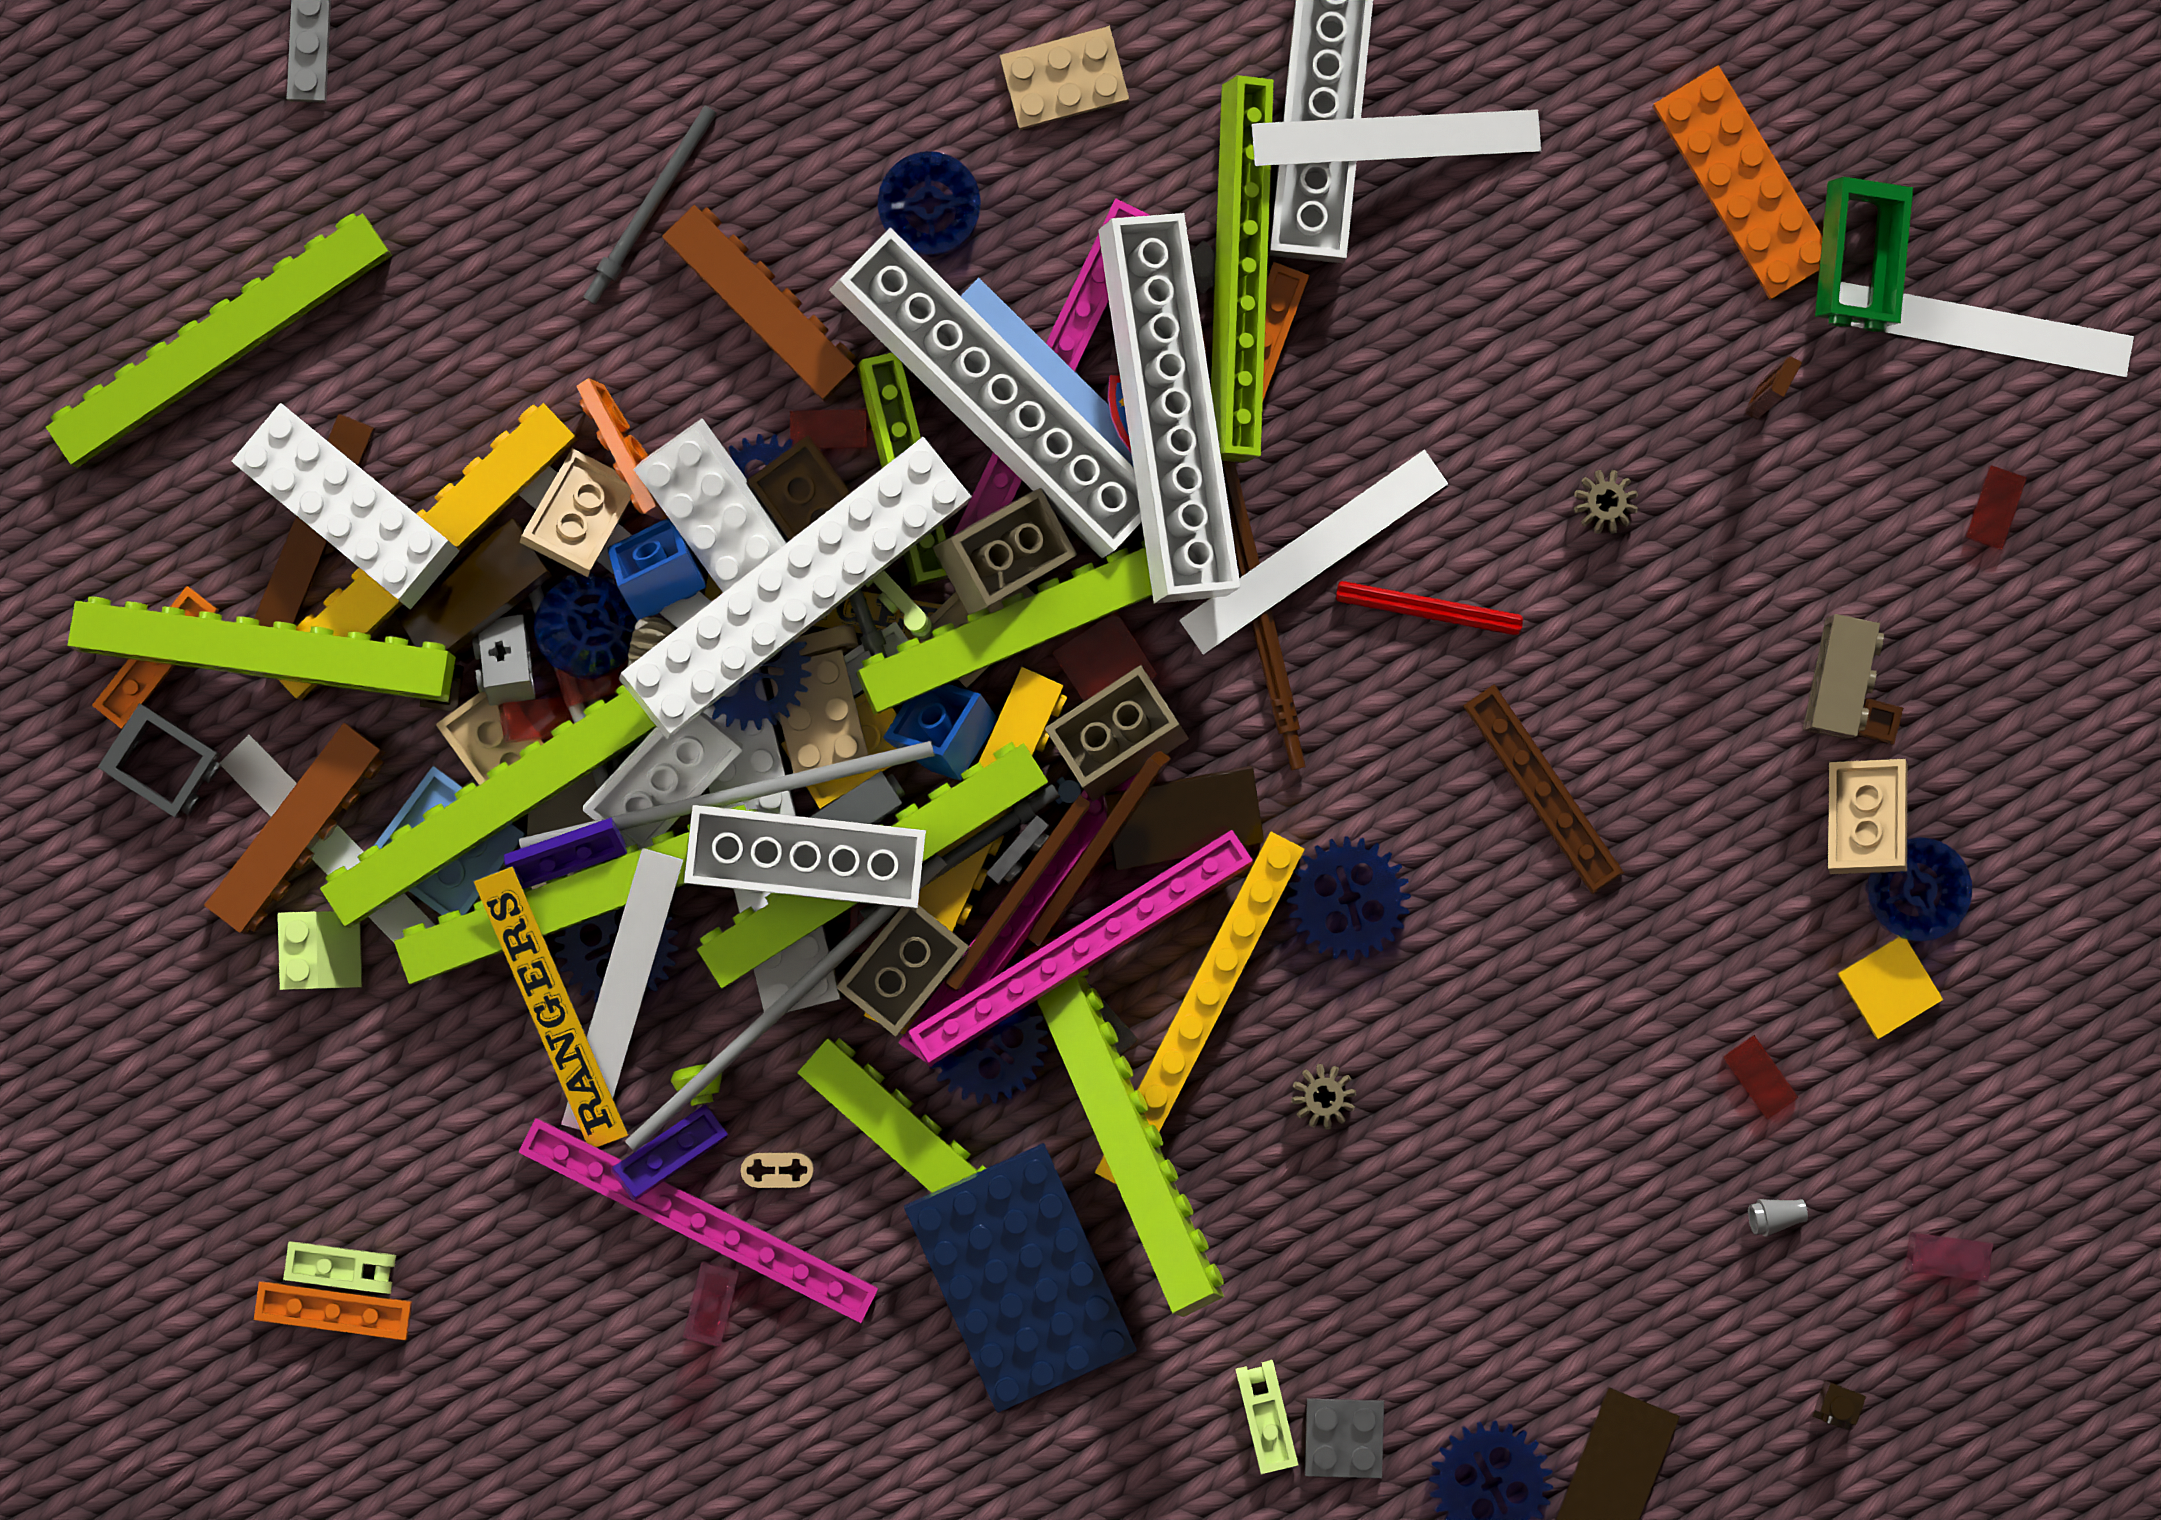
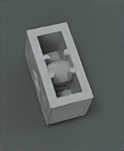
[472,615,535,706]

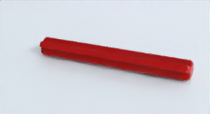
[1335,581,1523,635]

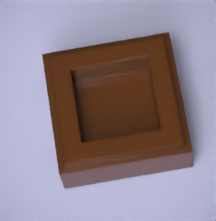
[1857,698,1904,745]

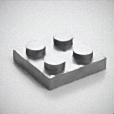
[986,816,1049,885]
[1305,1398,1384,1478]

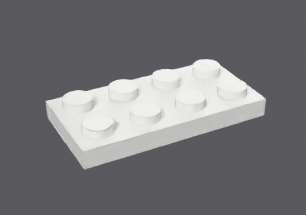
[583,712,743,850]

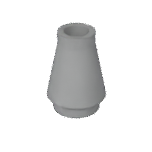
[1748,1199,1808,1237]

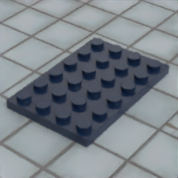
[904,1143,1137,1413]

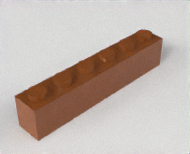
[662,204,857,402]
[204,723,386,934]

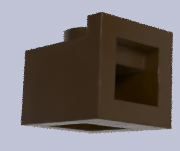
[1812,1380,1867,1430]

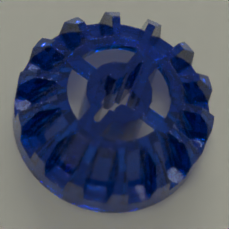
[878,151,981,257]
[534,572,638,679]
[1865,838,1972,941]

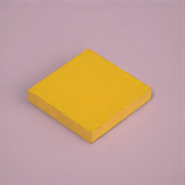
[1837,934,1943,1039]

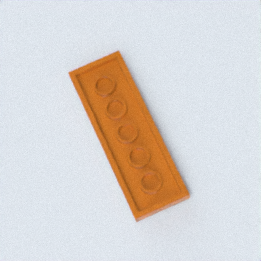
[1652,65,1823,300]

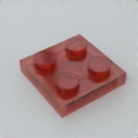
[1052,611,1158,702]

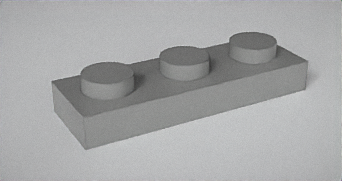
[287,0,331,103]

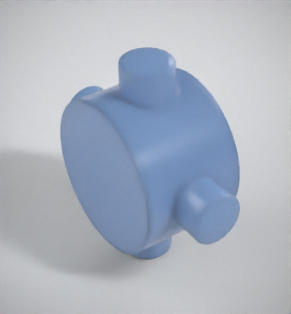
[1055,777,1082,804]

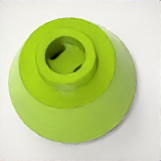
[671,1063,722,1106]

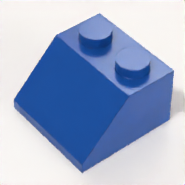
[607,518,706,621]
[883,684,998,781]

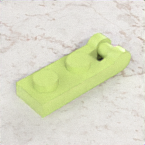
[865,571,934,640]
[283,1241,396,1294]
[1235,1360,1298,1474]

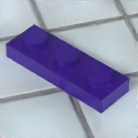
[504,817,627,889]
[611,1104,728,1202]

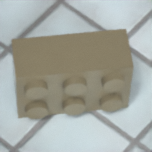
[932,488,1077,614]
[1803,614,1884,739]
[1045,665,1189,802]
[836,905,970,1037]

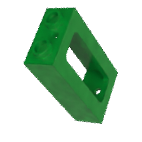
[1815,177,1913,332]

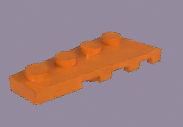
[576,378,668,520]

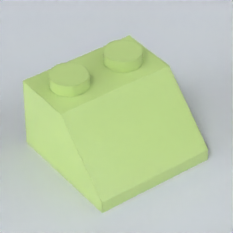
[278,911,362,990]

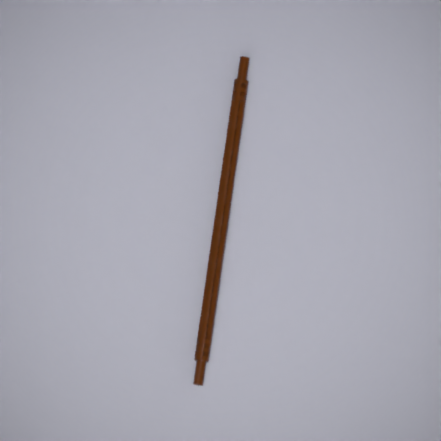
[1201,327,1306,771]

